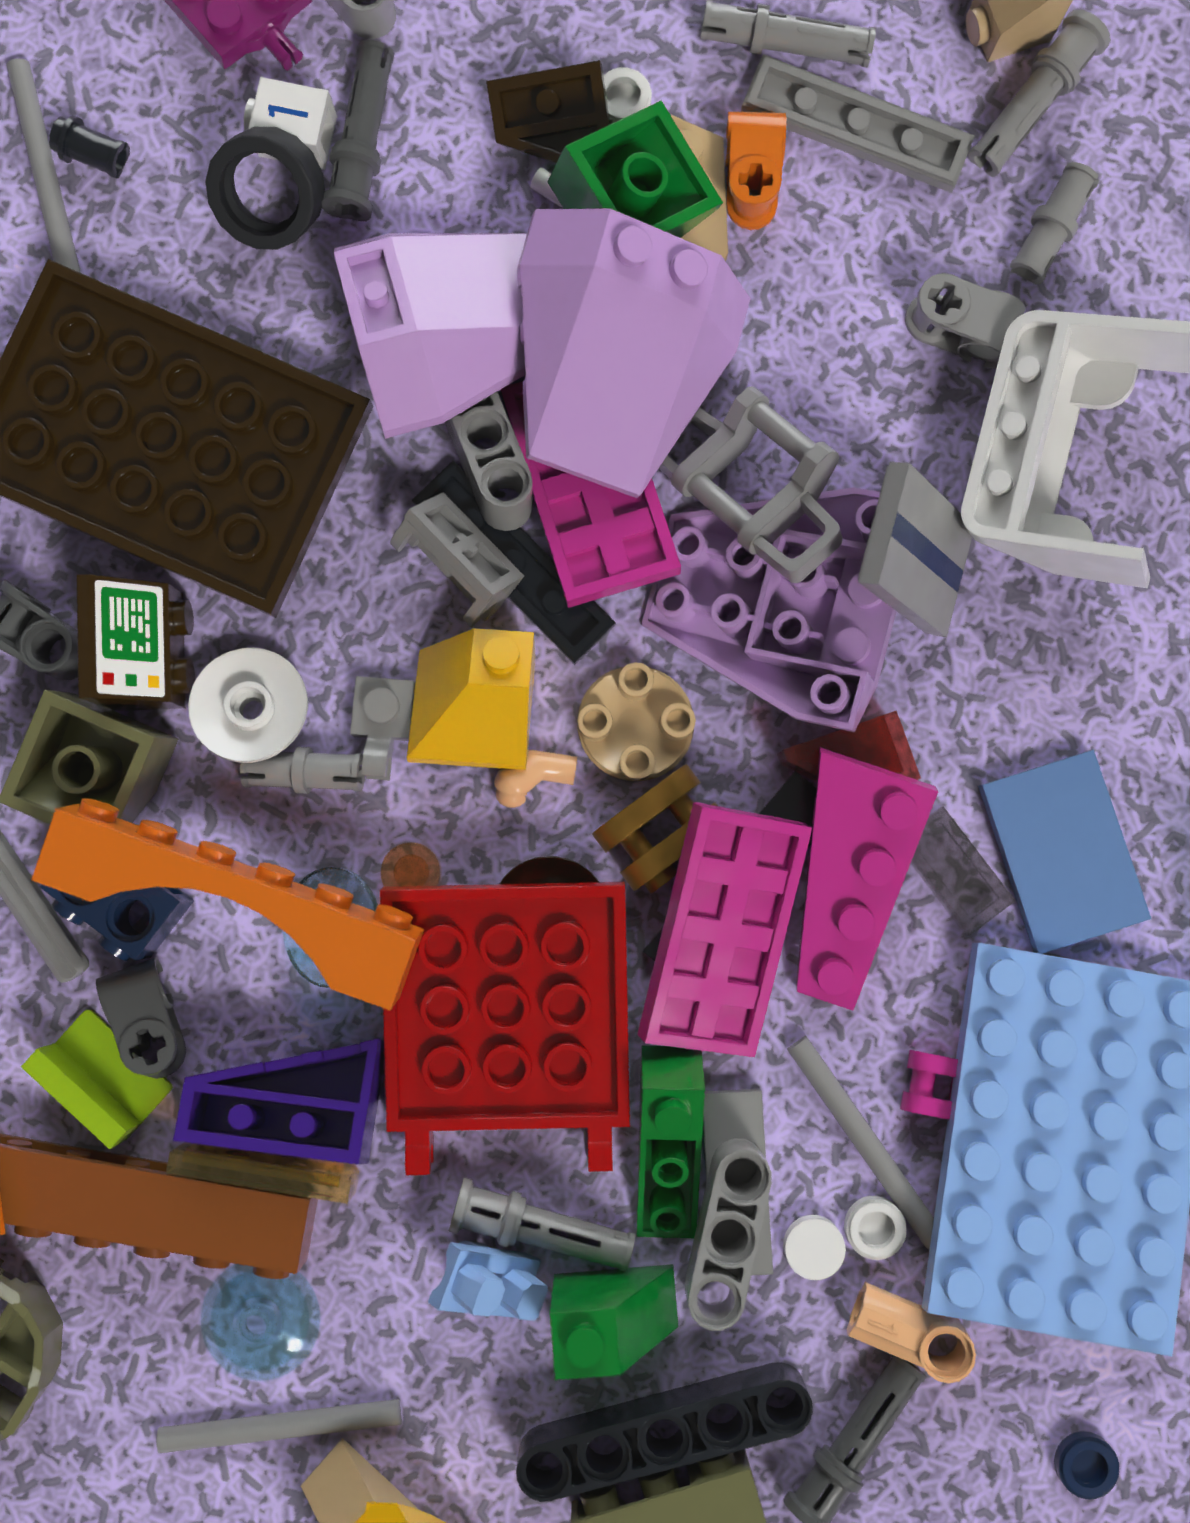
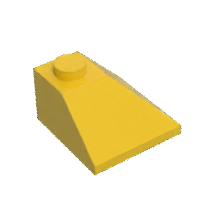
[407,628,535,770]

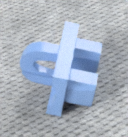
[428,1241,548,1321]

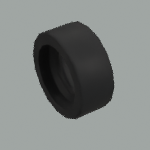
[205,126,325,250]

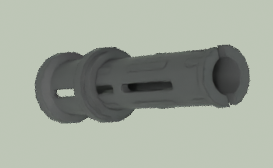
[322,40,394,222]
[783,1355,927,1523]

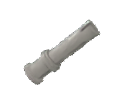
[968,10,1111,177]
[449,1177,635,1272]

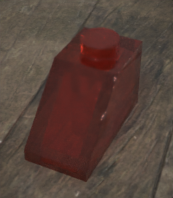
[777,710,921,782]

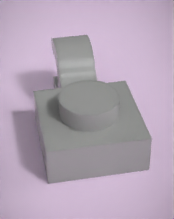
[350,676,415,781]

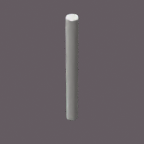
[6,58,81,273]
[787,1036,934,1249]
[156,1399,402,1453]

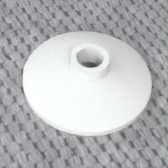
[188,647,308,763]

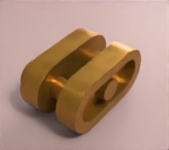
[592,764,718,894]

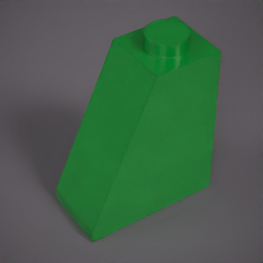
[550,1264,678,1380]

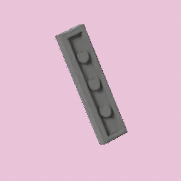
[741,54,975,193]

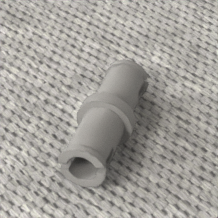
[1009,162,1100,284]
[240,747,365,794]

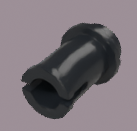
[49,115,130,179]

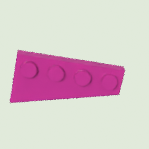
[796,747,938,1011]

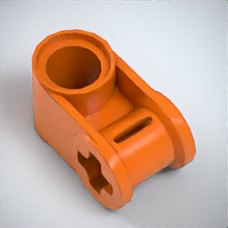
[725,111,786,230]

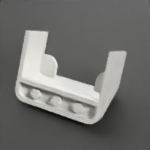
[961,310,1190,588]

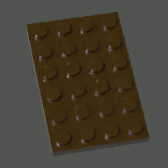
[0,259,374,618]

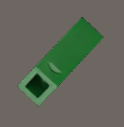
[636,1045,705,1239]

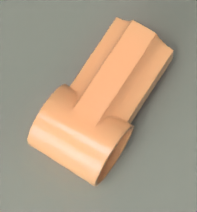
[847,1282,976,1383]

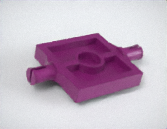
[164,0,312,71]

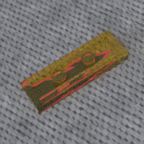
[166,1142,360,1204]

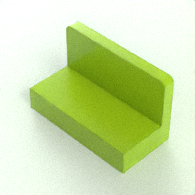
[21,1009,173,1149]

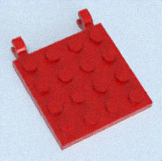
[380,882,630,1176]

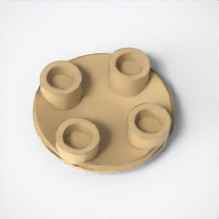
[577,662,696,781]

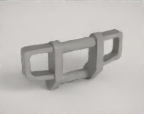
[658,386,842,583]

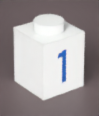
[244,77,337,170]

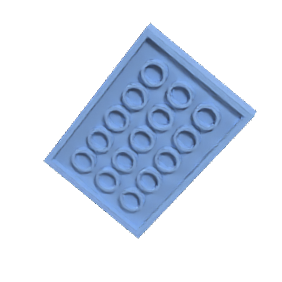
[921,943,1190,1357]

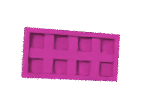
[500,381,681,608]
[637,802,813,1057]

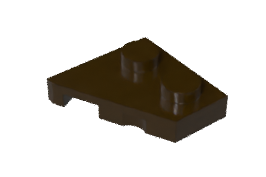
[486,60,610,163]

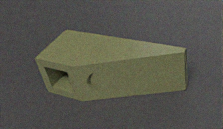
[571,1449,767,1523]

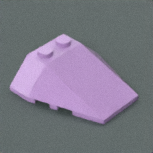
[517,209,751,498]

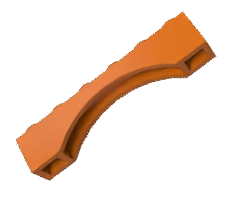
[31,798,424,1010]

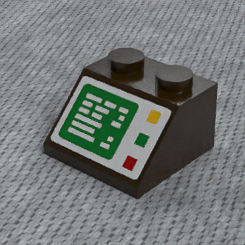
[76,574,195,711]

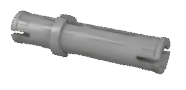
[700,0,876,68]

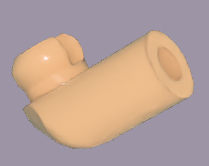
[494,750,578,808]

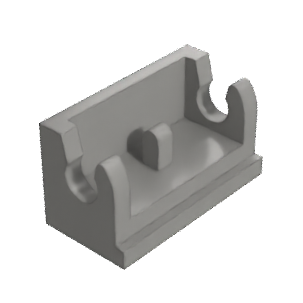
[390,492,524,628]

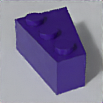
[173,1038,385,1165]

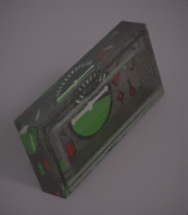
[911,806,1016,936]

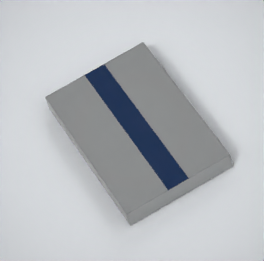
[858,462,972,637]

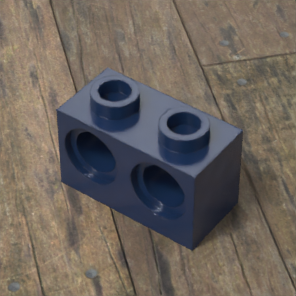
[40,884,194,961]

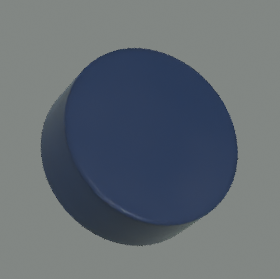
[1054,1431,1120,1499]

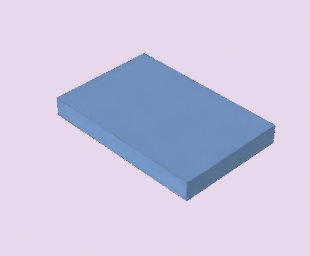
[978,750,1152,954]

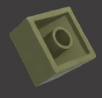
[0,689,179,825]

